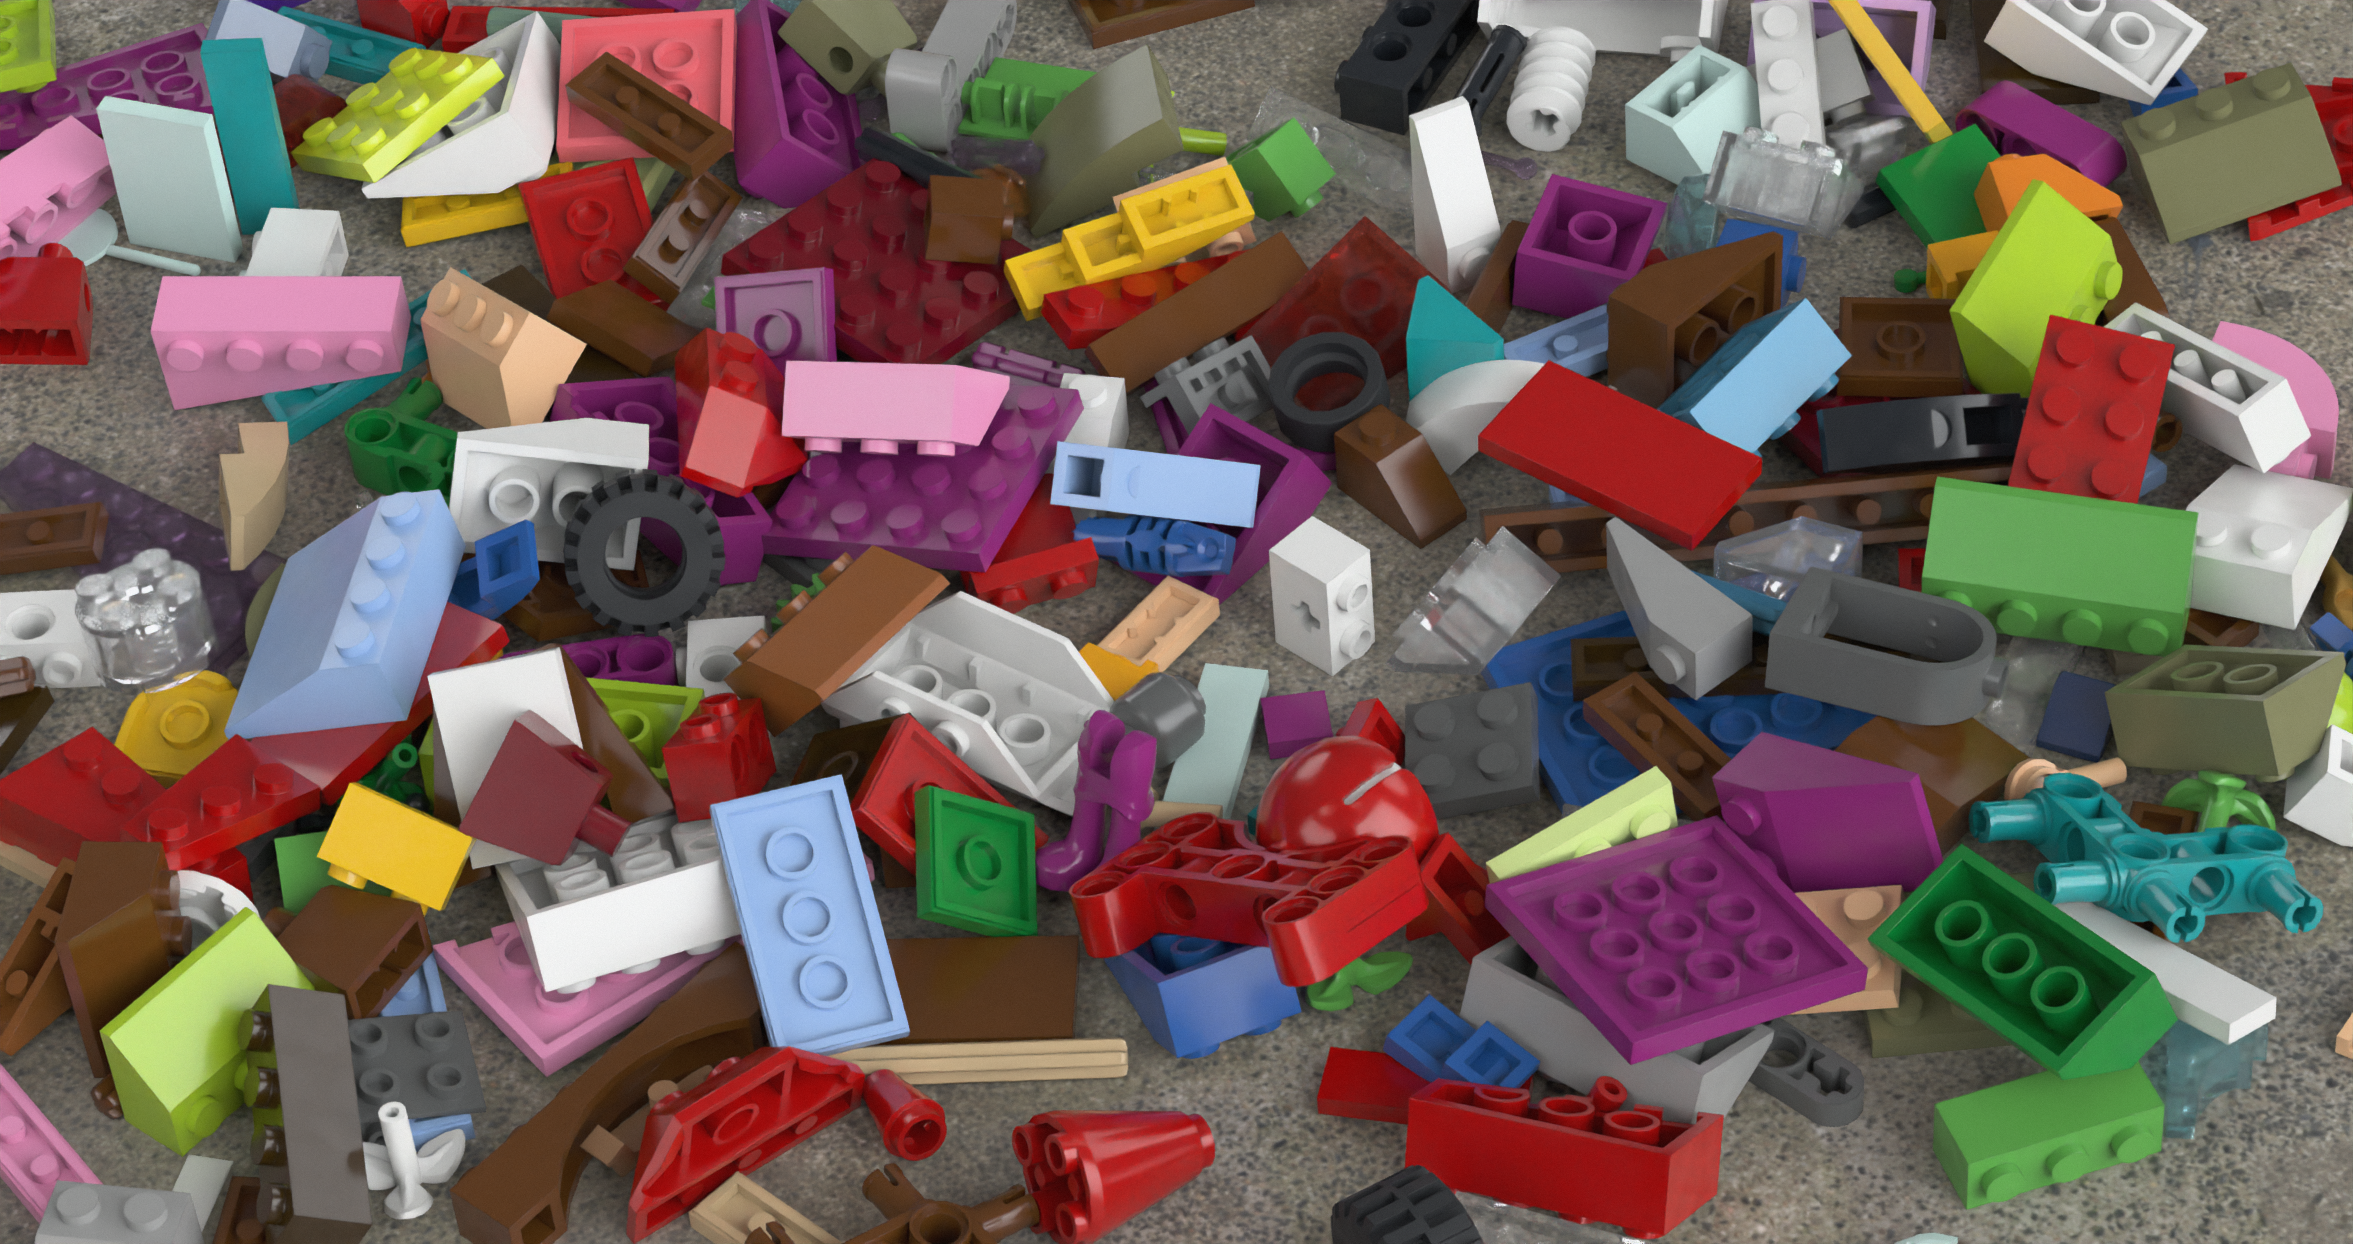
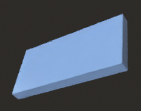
[709,774,910,1056]

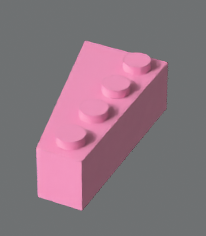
[0,115,117,260]
[151,276,411,410]

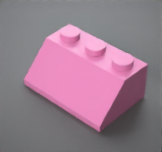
[782,361,1010,457]

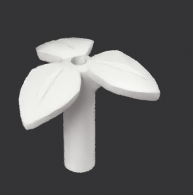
[363,1102,465,1219]

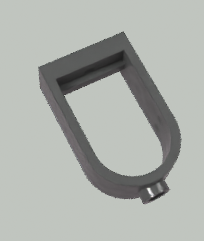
[1765,566,2010,725]

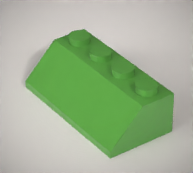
[1921,477,2199,657]

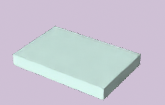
[96,96,243,263]

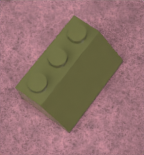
[2120,62,2342,245]
[2105,645,2346,782]

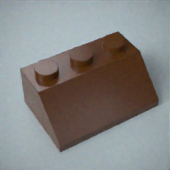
[54,841,193,1078]

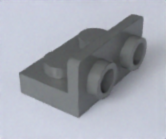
[1140,335,1273,435]

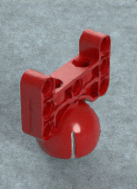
[1069,736,1439,987]

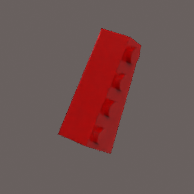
[0,726,254,904]

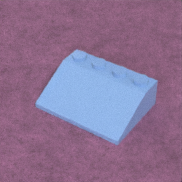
[224,489,466,740]

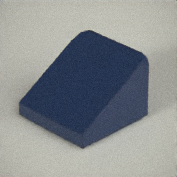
[2036,671,2116,763]

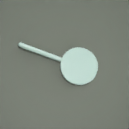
[58,208,201,276]

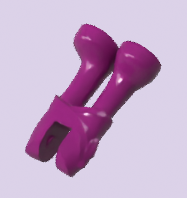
[1035,710,1157,892]

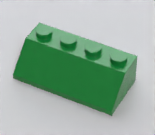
[1867,843,2178,1080]

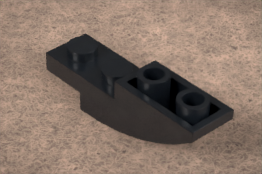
[1817,393,2029,474]

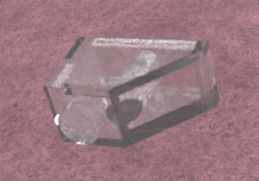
[1714,516,1863,602]

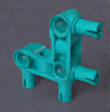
[1969,773,2324,943]

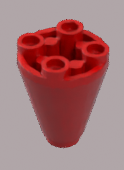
[1012,1110,1215,1244]

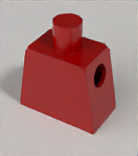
[0,243,94,365]

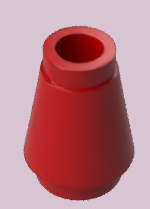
[862,1069,947,1161]

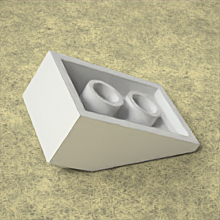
[1984,0,2208,105]
[449,418,649,571]
[2185,464,2353,630]

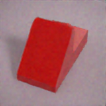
[1405,832,1511,965]

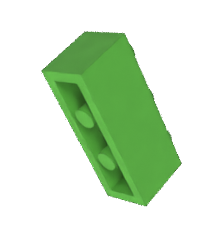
[1933,1061,2165,1210]

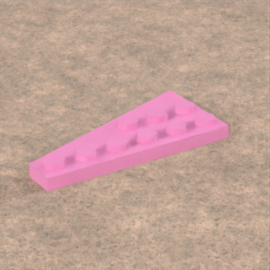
[432,853,875,1077]

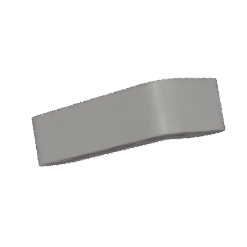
[885,0,1017,153]

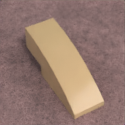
[218,422,289,571]

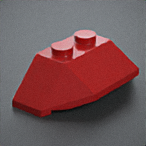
[675,327,808,498]
[626,1046,865,1244]

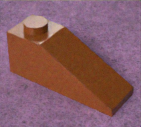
[0,857,76,1056]

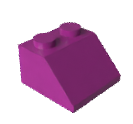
[1512,174,1668,319]

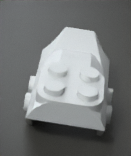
[821,591,1115,817]

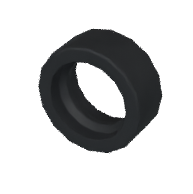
[1268,332,1391,452]

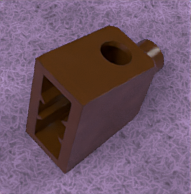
[263,885,433,1020]

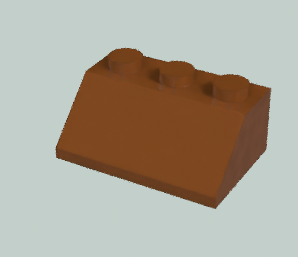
[723,545,950,737]

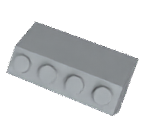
[1459,936,1775,1124]

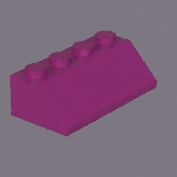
[733,0,867,209]

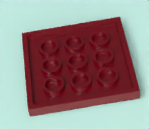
[721,158,1033,364]

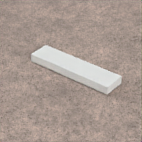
[2054,902,2277,1045]

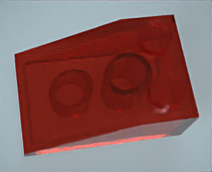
[1236,216,1452,411]

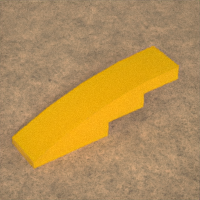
[1004,164,1255,321]

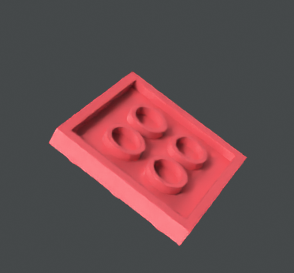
[556,9,737,163]

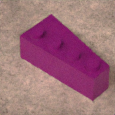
[549,376,773,586]

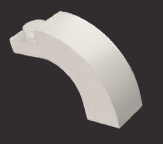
[1406,360,1544,475]

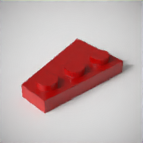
[120,734,320,872]

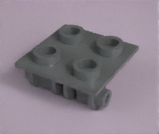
[348,1010,486,1146]

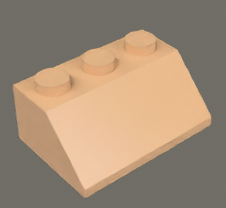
[420,267,587,429]

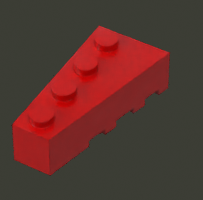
[1404,1078,1724,1239]

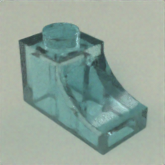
[2166,1019,2268,1139]

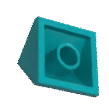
[1406,275,1504,402]

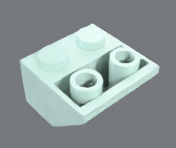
[1625,45,1765,206]

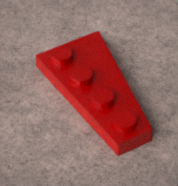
[1041,249,1313,349]

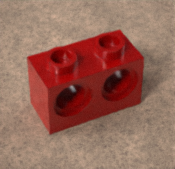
[662,693,777,823]

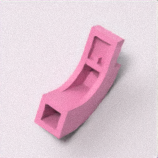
[2212,321,2339,480]

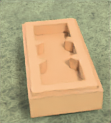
[1097,576,1220,673]

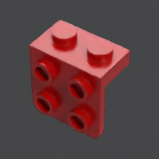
[958,473,1099,614]

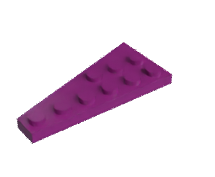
[0,23,214,151]

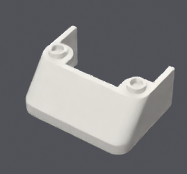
[1477,0,1728,65]

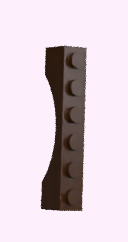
[449,941,770,1244]

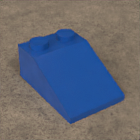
[1103,932,1302,1059]

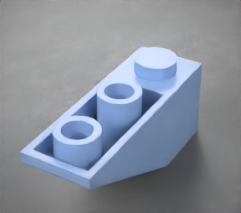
[1050,441,1261,528]

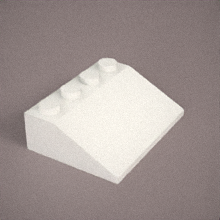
[361,11,561,199]
[495,810,741,994]

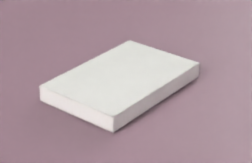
[427,647,590,869]

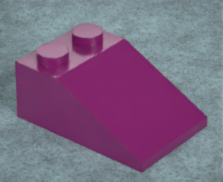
[1110,403,1332,606]
[1712,732,1943,893]

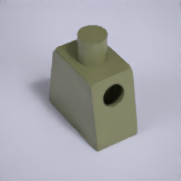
[777,0,917,99]

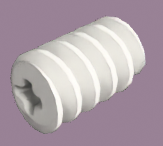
[1507,27,1596,152]

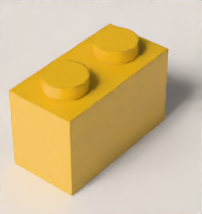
[317,782,476,917]

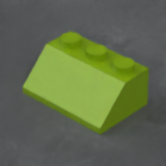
[1949,179,2123,398]
[99,907,315,1157]

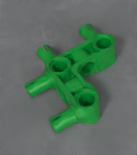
[345,377,458,506]

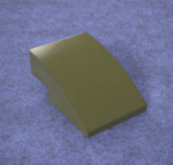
[1017,44,1184,239]

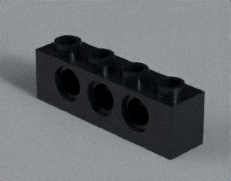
[1334,0,1480,135]

